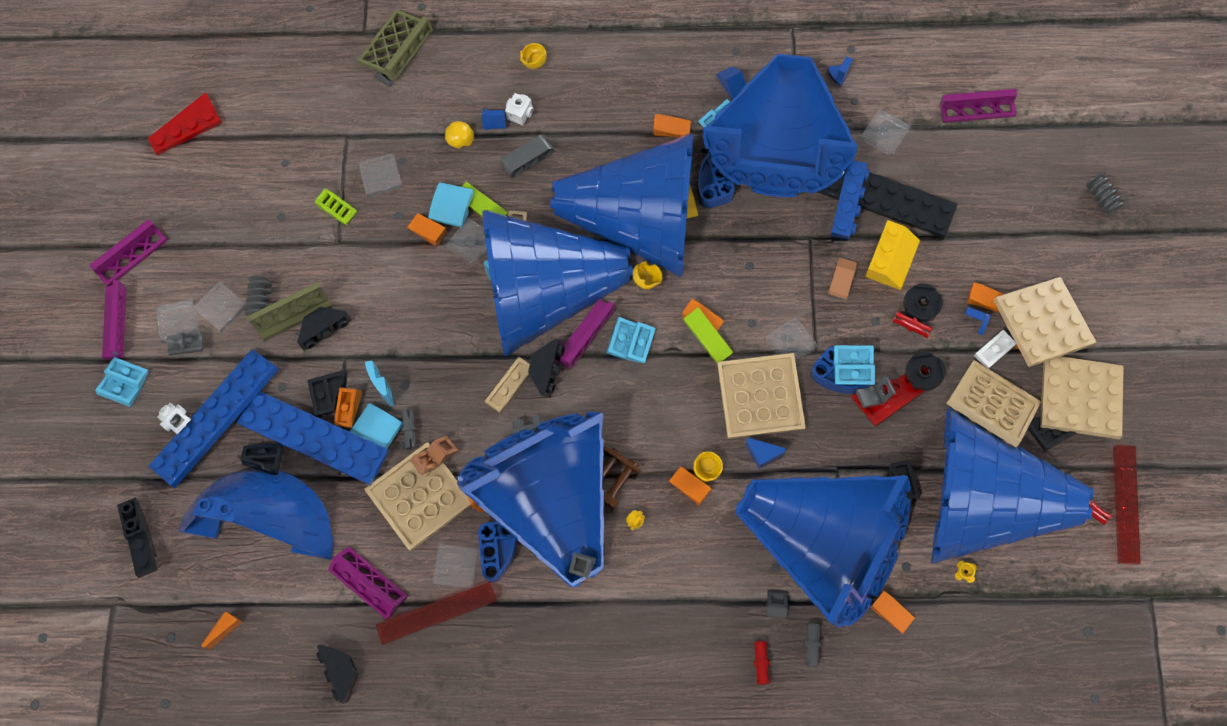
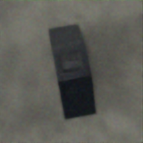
[297,307,352,351]
[528,339,565,398]
[316,644,359,704]

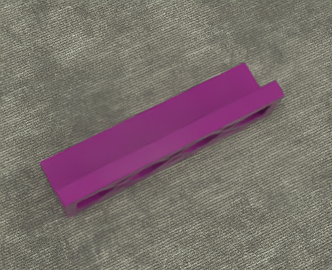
[940,89,1017,123]
[89,219,168,286]
[102,280,127,359]
[560,299,615,370]
[328,546,408,620]

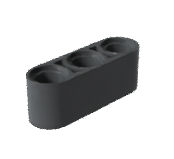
[500,135,554,178]

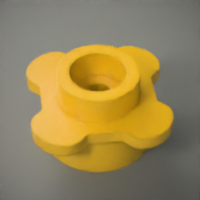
[626,510,645,531]
[955,561,977,583]

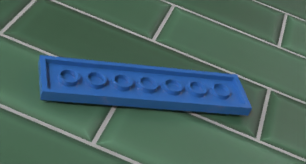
[148,349,279,488]
[237,392,389,486]

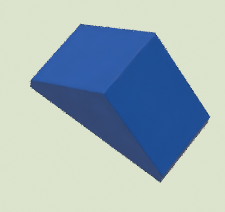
[716,66,746,100]
[745,438,786,469]

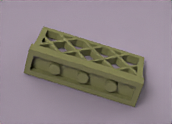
[357,9,433,82]
[247,282,332,341]

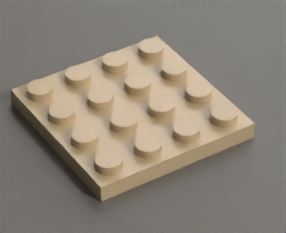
[993,277,1096,367]
[717,353,805,439]
[1040,356,1123,440]
[946,360,1041,447]
[364,442,471,552]

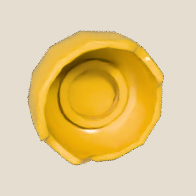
[520,43,547,70]
[445,121,474,149]
[632,261,663,290]
[693,451,723,481]

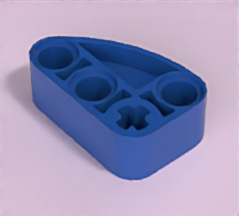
[698,151,735,208]
[811,347,871,394]
[478,522,518,583]

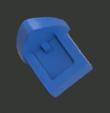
[828,56,853,86]
[482,108,506,130]
[964,307,991,335]

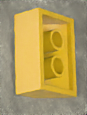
[865,220,920,290]

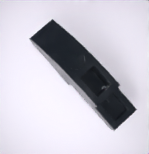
[117,497,158,578]

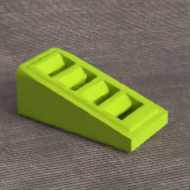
[315,188,357,226]

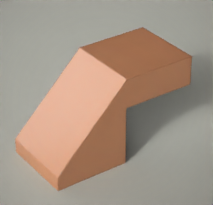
[828,257,857,299]
[410,436,458,475]

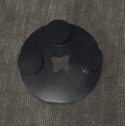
[903,284,943,322]
[905,352,946,391]

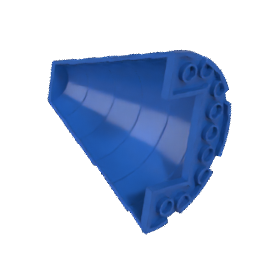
[703,54,858,197]
[550,134,694,277]
[482,210,633,356]
[931,407,1094,563]
[457,411,604,587]
[178,468,333,560]
[735,475,911,628]

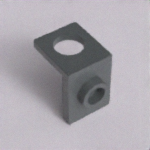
[855,377,896,408]

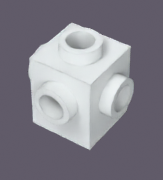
[505,93,534,126]
[157,403,191,434]

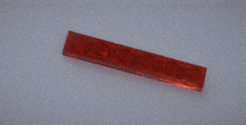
[1113,445,1141,565]
[376,582,497,645]

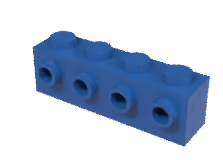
[831,160,870,240]

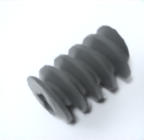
[1086,172,1126,214]
[244,275,272,316]

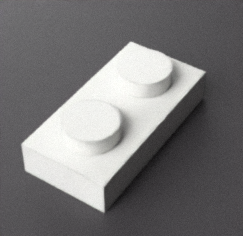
[974,330,1016,369]

